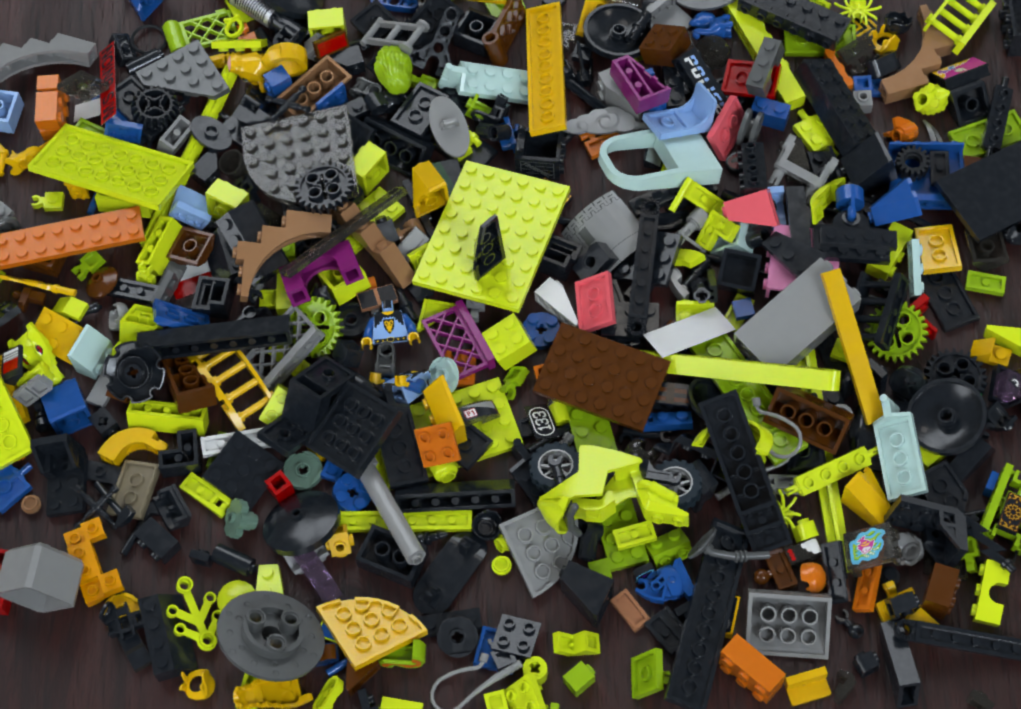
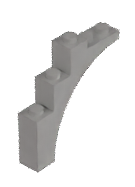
[0,33,98,83]

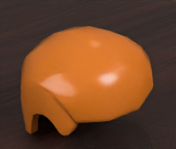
[800,562,826,593]

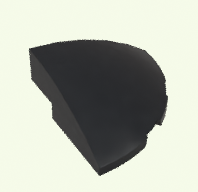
[232,85,290,132]

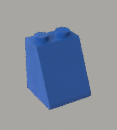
[41,378,92,435]

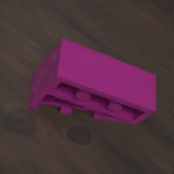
[610,55,671,114]

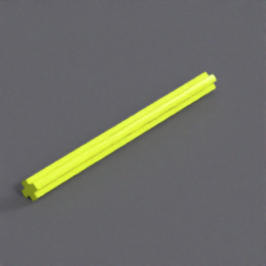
[139,65,238,248]

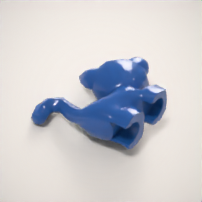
[689,11,733,40]

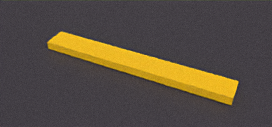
[820,268,884,425]

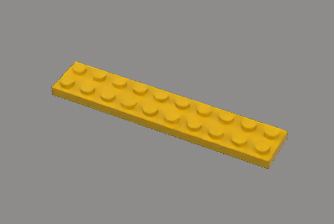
[526,1,567,137]

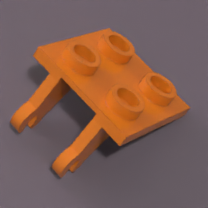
[414,421,461,468]

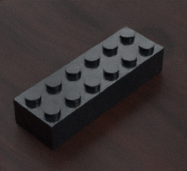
[793,59,876,157]

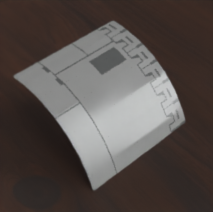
[562,190,639,272]

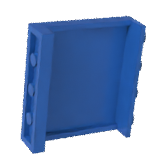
[888,141,964,210]

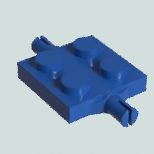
[0,462,33,514]

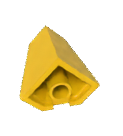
[412,160,449,218]
[841,467,891,529]

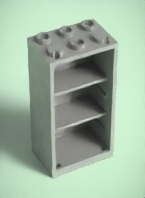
[734,257,861,365]

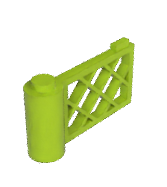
[162,8,238,53]

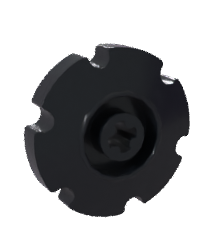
[103,341,167,404]

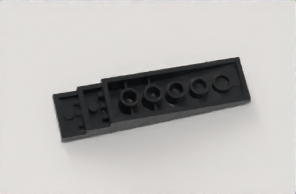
[698,389,793,552]

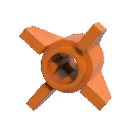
[883,116,919,142]

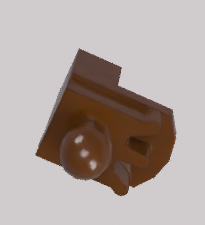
[12,287,47,313]

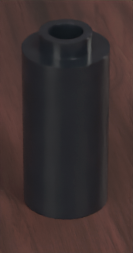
[211,543,258,577]

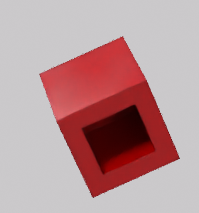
[265,470,295,503]

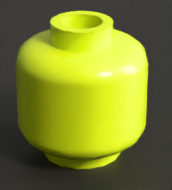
[429,462,458,483]

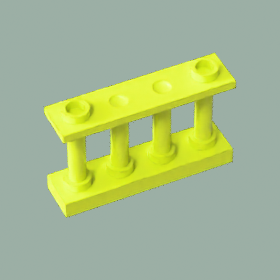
[923,0,997,55]

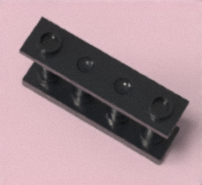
[854,271,910,351]

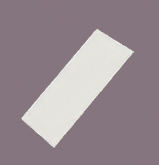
[643,307,736,358]

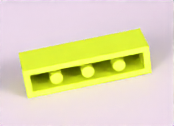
[126,400,209,437]

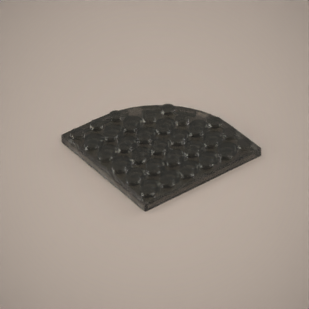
[241,104,359,206]

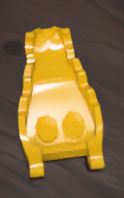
[233,678,314,709]

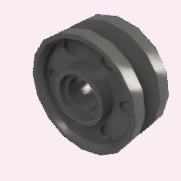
[736,108,764,146]

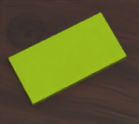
[784,24,857,57]
[947,109,1021,158]

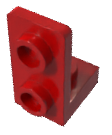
[907,293,938,340]

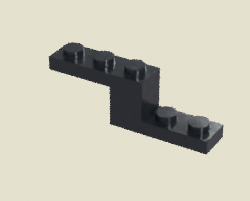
[628,184,718,219]

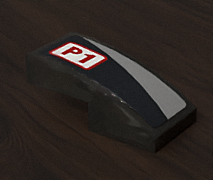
[458,400,500,427]

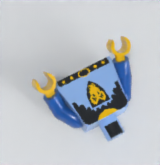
[361,300,421,350]
[369,369,431,404]

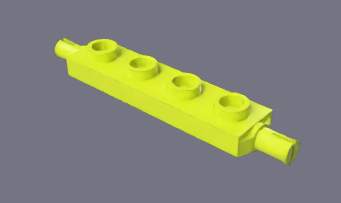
[784,446,879,496]

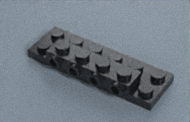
[366,0,465,75]

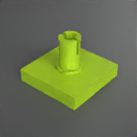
[631,648,671,700]

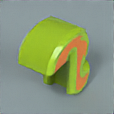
[378,639,426,668]

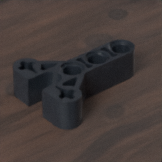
[409,6,460,79]

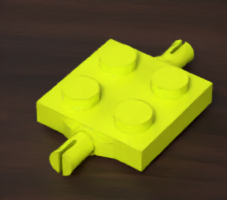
[792,109,839,157]

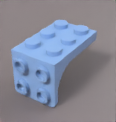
[642,82,717,140]

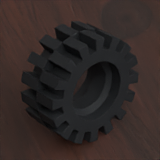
[895,145,930,182]

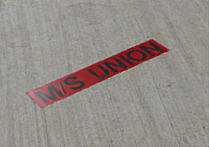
[99,41,116,125]

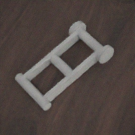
[359,17,430,55]

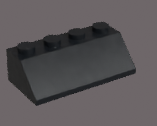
[364,115,436,179]
[216,200,290,285]
[138,594,198,682]

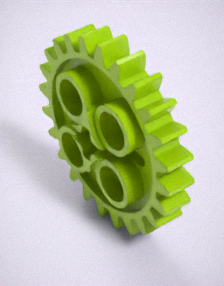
[290,296,344,358]
[865,301,929,363]

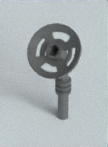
[687,527,770,563]

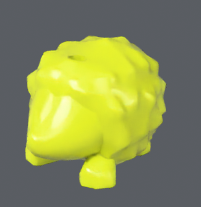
[912,83,950,116]

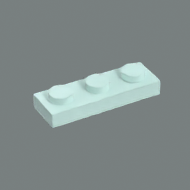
[907,239,924,299]

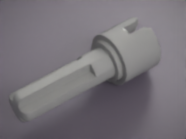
[680,207,709,245]

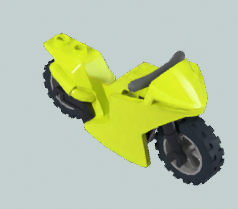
[529,442,702,537]

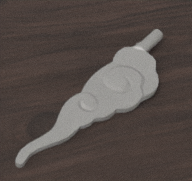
[563,107,650,135]

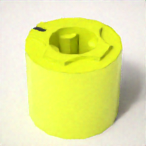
[522,656,548,685]

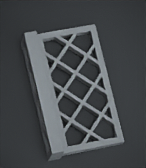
[246,305,326,391]

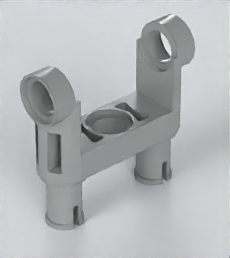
[767,133,839,206]

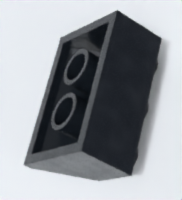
[207,228,241,286]

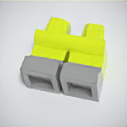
[12,361,54,407]

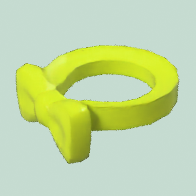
[223,13,244,39]

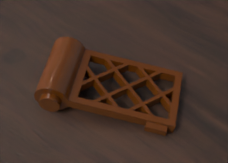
[482,0,526,67]

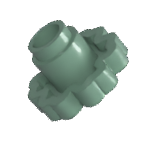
[224,498,258,539]

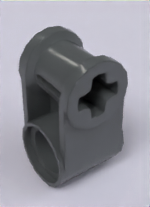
[349,77,383,99]
[375,341,396,379]

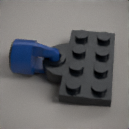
[812,184,890,265]

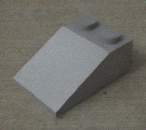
[596,68,642,122]

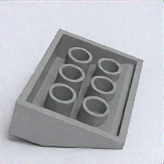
[745,588,832,660]

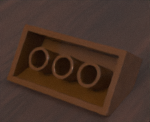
[763,385,855,455]

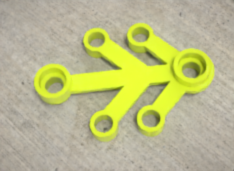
[166,576,221,651]

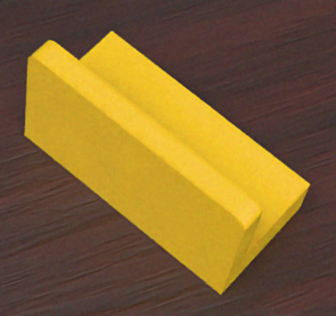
[784,666,831,706]

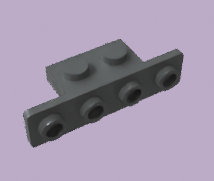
[146,261,187,308]

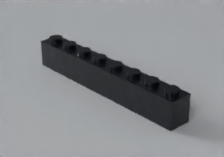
[136,314,293,359]

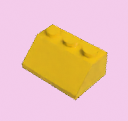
[422,375,467,444]

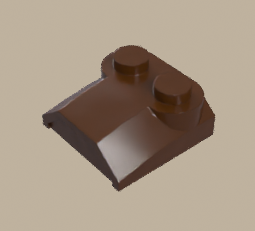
[166,226,215,267]

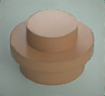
[21,495,41,514]

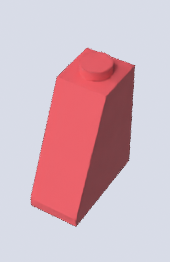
[722,189,780,227]

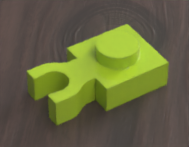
[71,251,106,281]

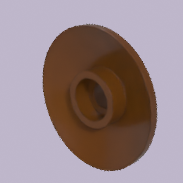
[86,266,118,299]

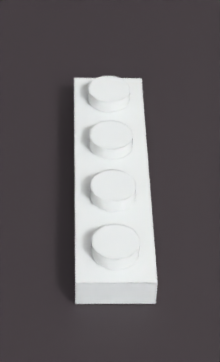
[200,427,271,458]

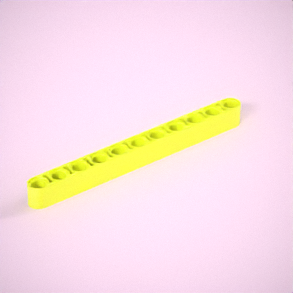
[640,350,841,391]

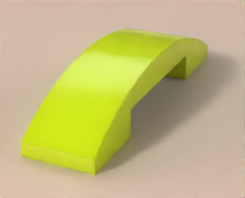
[810,177,846,225]

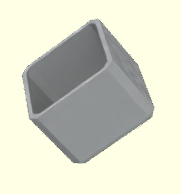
[0,542,84,613]

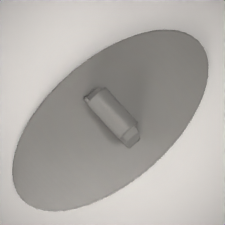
[429,96,470,158]

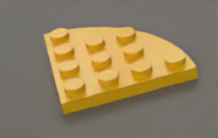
[316,597,428,671]

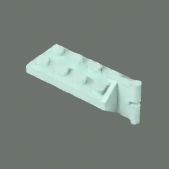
[438,61,528,105]
[873,394,929,503]

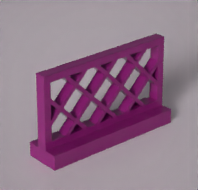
[421,299,496,380]

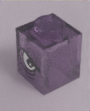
[993,369,1021,402]

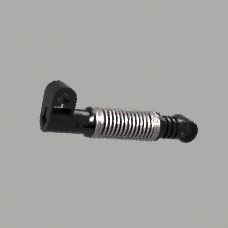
[228,0,307,45]

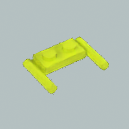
[668,177,725,215]

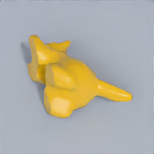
[4,140,50,175]

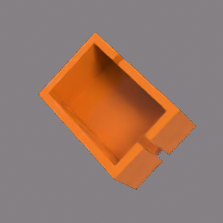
[34,74,70,141]
[718,634,786,704]

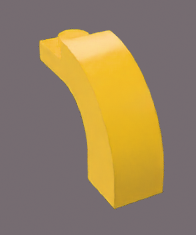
[97,427,169,466]

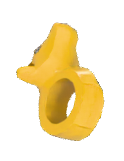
[227,42,308,93]

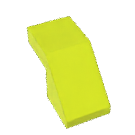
[52,296,89,322]
[552,630,600,656]

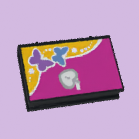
[930,56,991,91]

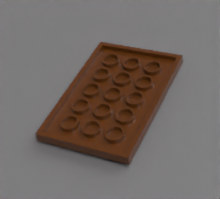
[533,323,671,433]

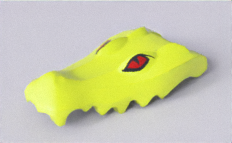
[7,322,64,387]

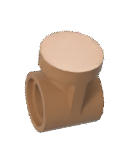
[396,218,427,244]

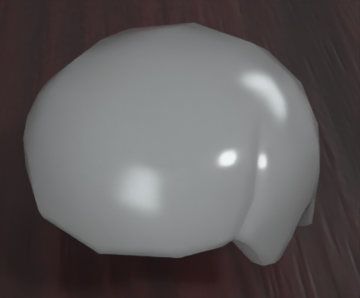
[109,302,129,331]

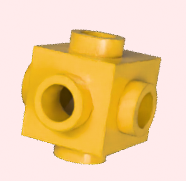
[325,524,355,558]

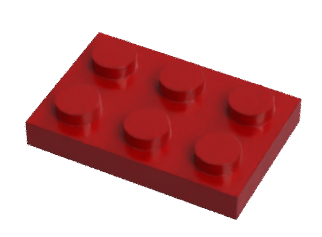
[721,59,782,100]

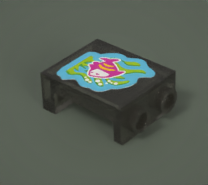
[843,522,902,578]

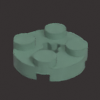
[284,451,323,491]

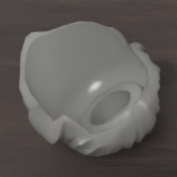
[885,531,924,566]

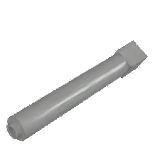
[354,457,426,565]

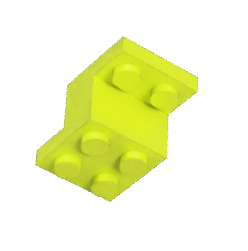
[112,304,163,356]

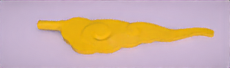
[0,274,77,297]

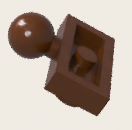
[753,547,798,591]

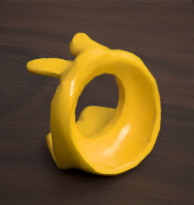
[870,24,900,55]
[179,669,215,701]

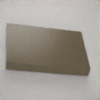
[106,459,160,520]

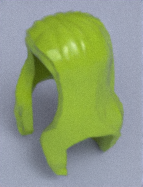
[374,45,413,95]

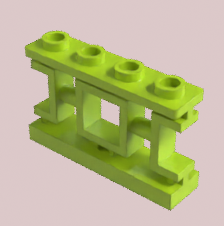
[980,463,1021,556]

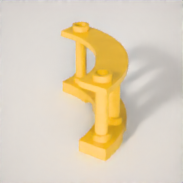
[187,350,274,431]

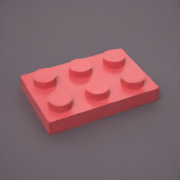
[706,95,745,161]
[575,270,616,332]

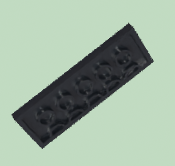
[737,0,852,51]

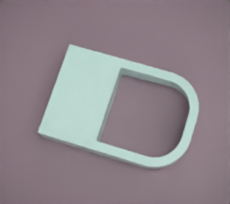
[598,129,723,191]

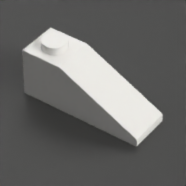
[534,277,579,328]

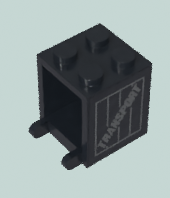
[515,125,567,181]

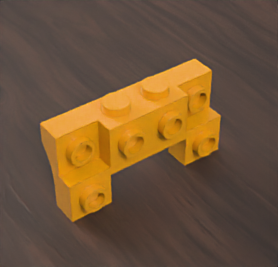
[63,517,125,607]

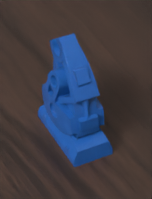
[635,557,694,604]

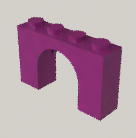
[279,239,364,307]

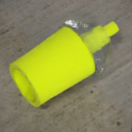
[547,399,571,426]

